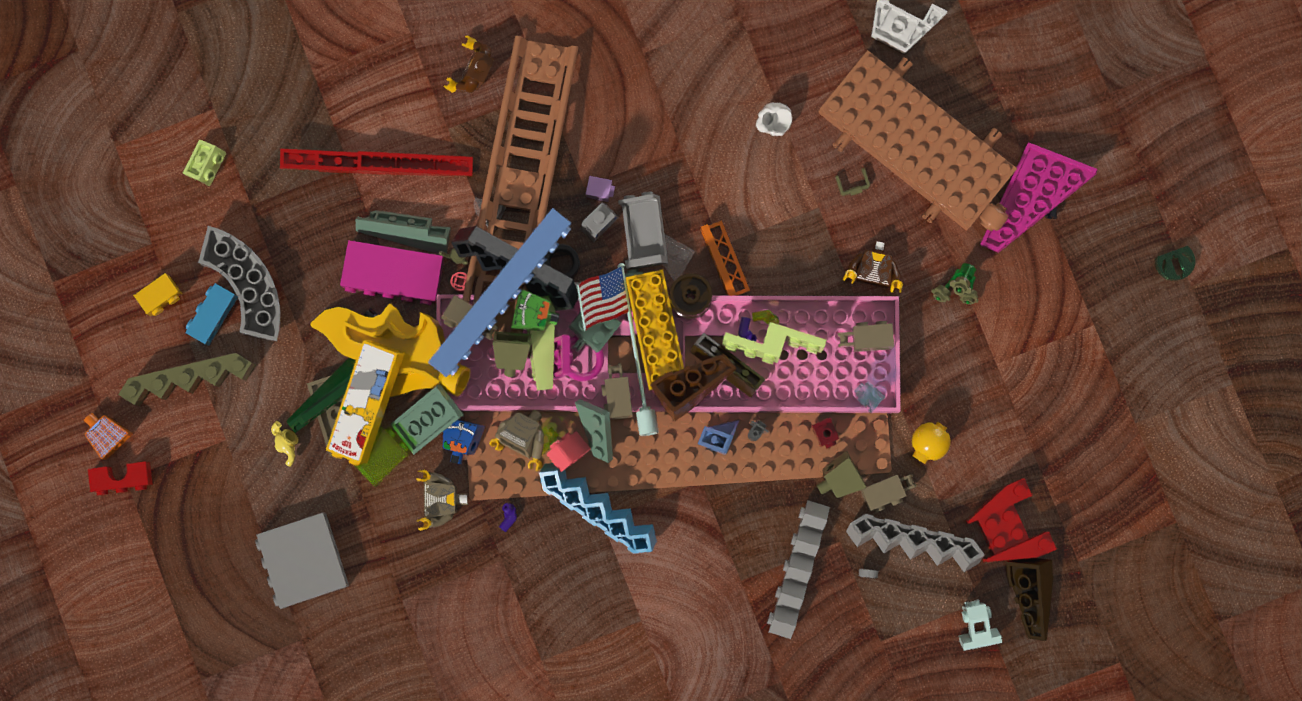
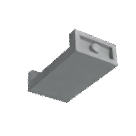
[618,192,668,270]

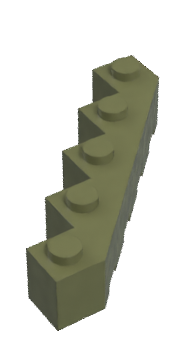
[118,353,256,406]

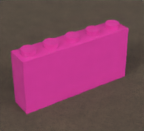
[340,240,445,306]

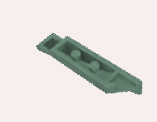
[356,210,451,254]

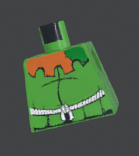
[511,289,559,331]

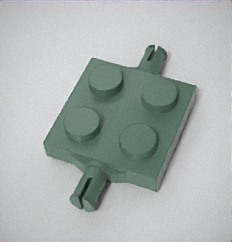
[568,312,621,353]

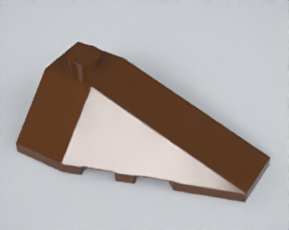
[650,354,736,421]

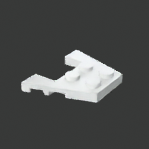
[871,0,947,54]

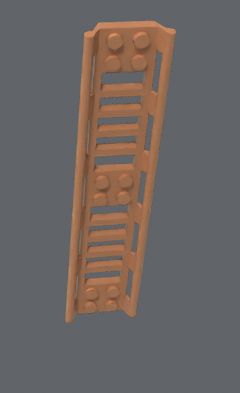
[462,36,578,337]

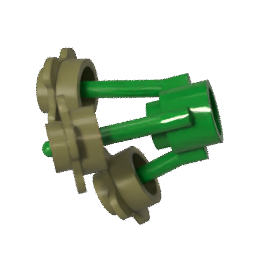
[931,263,979,304]

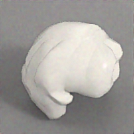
[756,103,792,136]

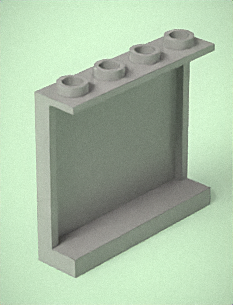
[255,513,349,609]

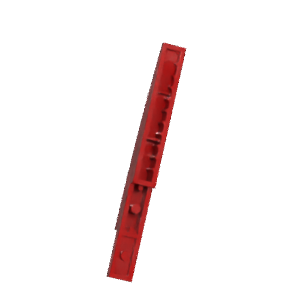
[280,149,473,176]

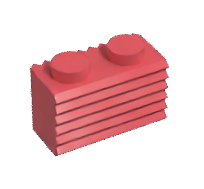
[547,431,591,472]

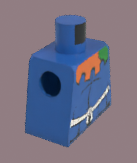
[442,419,485,464]

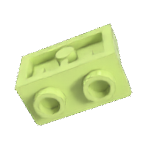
[183,139,226,186]

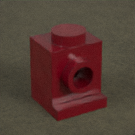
[811,418,839,449]

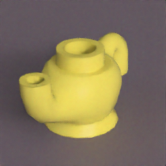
[271,421,298,467]

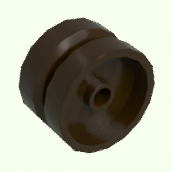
[670,273,712,319]

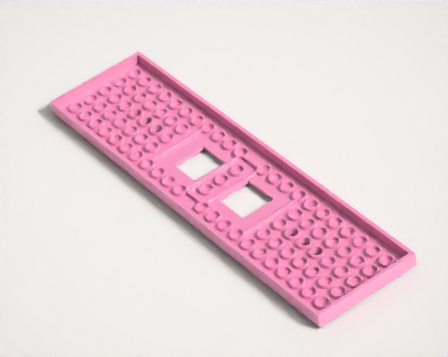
[436,295,900,413]

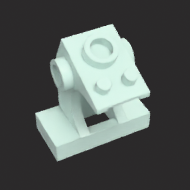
[959,599,1002,650]

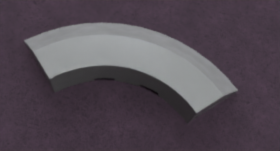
[198,226,281,341]

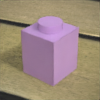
[586,176,615,202]

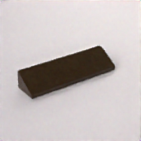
[690,333,765,398]

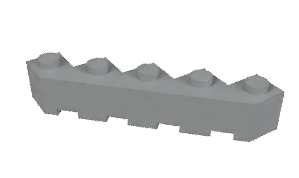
[767,500,830,639]
[846,514,984,572]

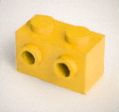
[133,273,182,316]

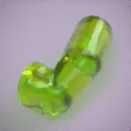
[752,310,779,325]

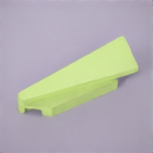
[527,296,555,391]

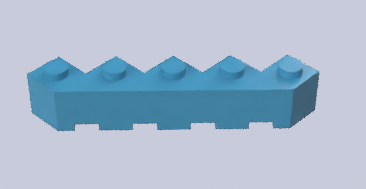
[539,463,657,553]

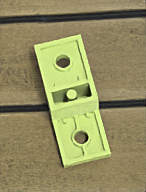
[722,322,826,364]

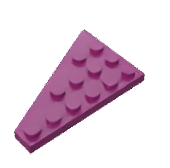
[981,142,1098,253]

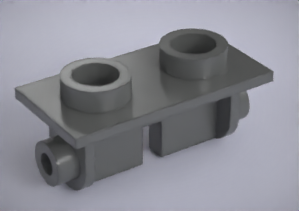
[748,420,769,441]

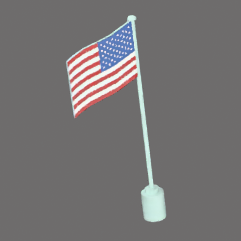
[577,263,659,436]

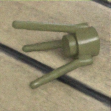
[439,248,468,265]

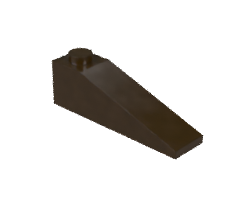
[1006,558,1053,641]

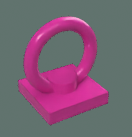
[553,335,604,381]

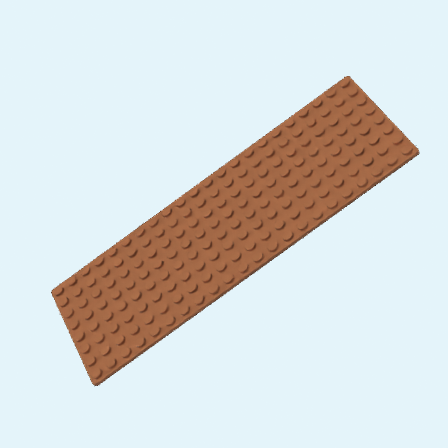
[464,336,892,501]

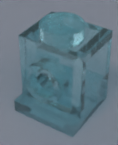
[854,381,885,413]

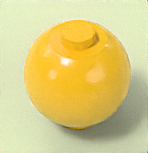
[912,421,951,464]

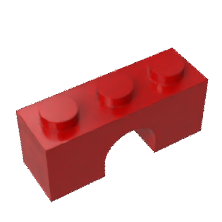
[88,461,153,496]

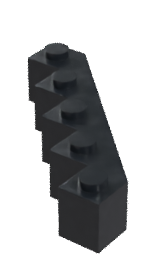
[451,226,579,311]

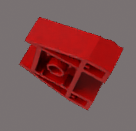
[965,478,1057,562]

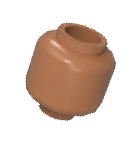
[980,203,1008,232]

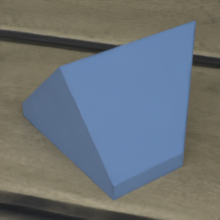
[698,420,739,455]

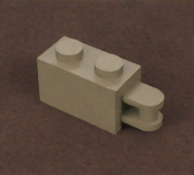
[441,295,498,340]
[838,321,894,352]
[601,363,633,420]
[860,474,918,513]

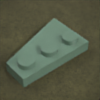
[575,399,613,463]

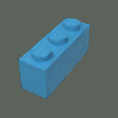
[185,283,238,346]

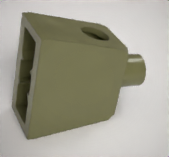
[493,331,531,377]
[816,451,866,498]

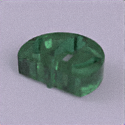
[1155,246,1195,281]

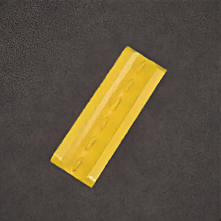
[625,270,684,390]

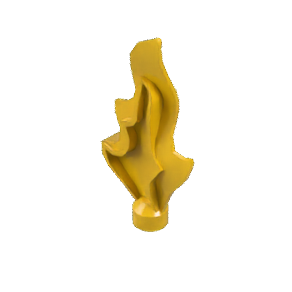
[311,303,471,397]

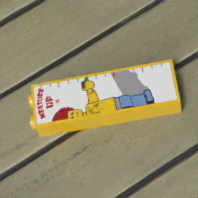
[326,340,405,466]

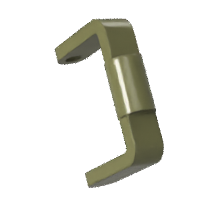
[835,168,870,196]

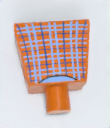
[84,413,133,460]

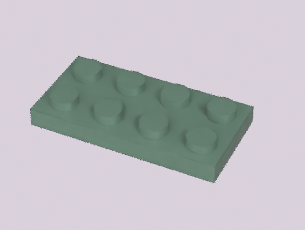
[391,384,464,455]

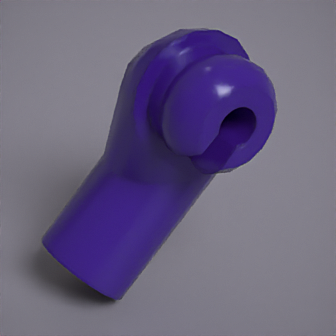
[738,317,757,342]
[499,503,517,532]

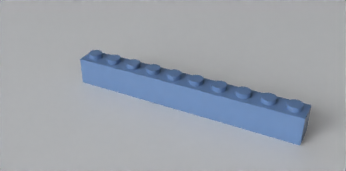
[428,208,571,377]

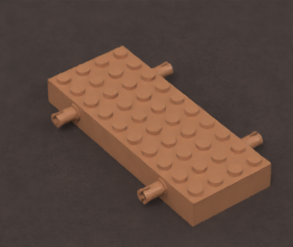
[818,50,1017,231]

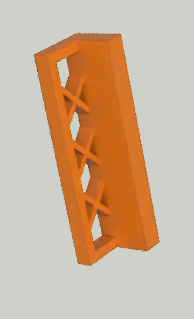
[700,220,750,296]

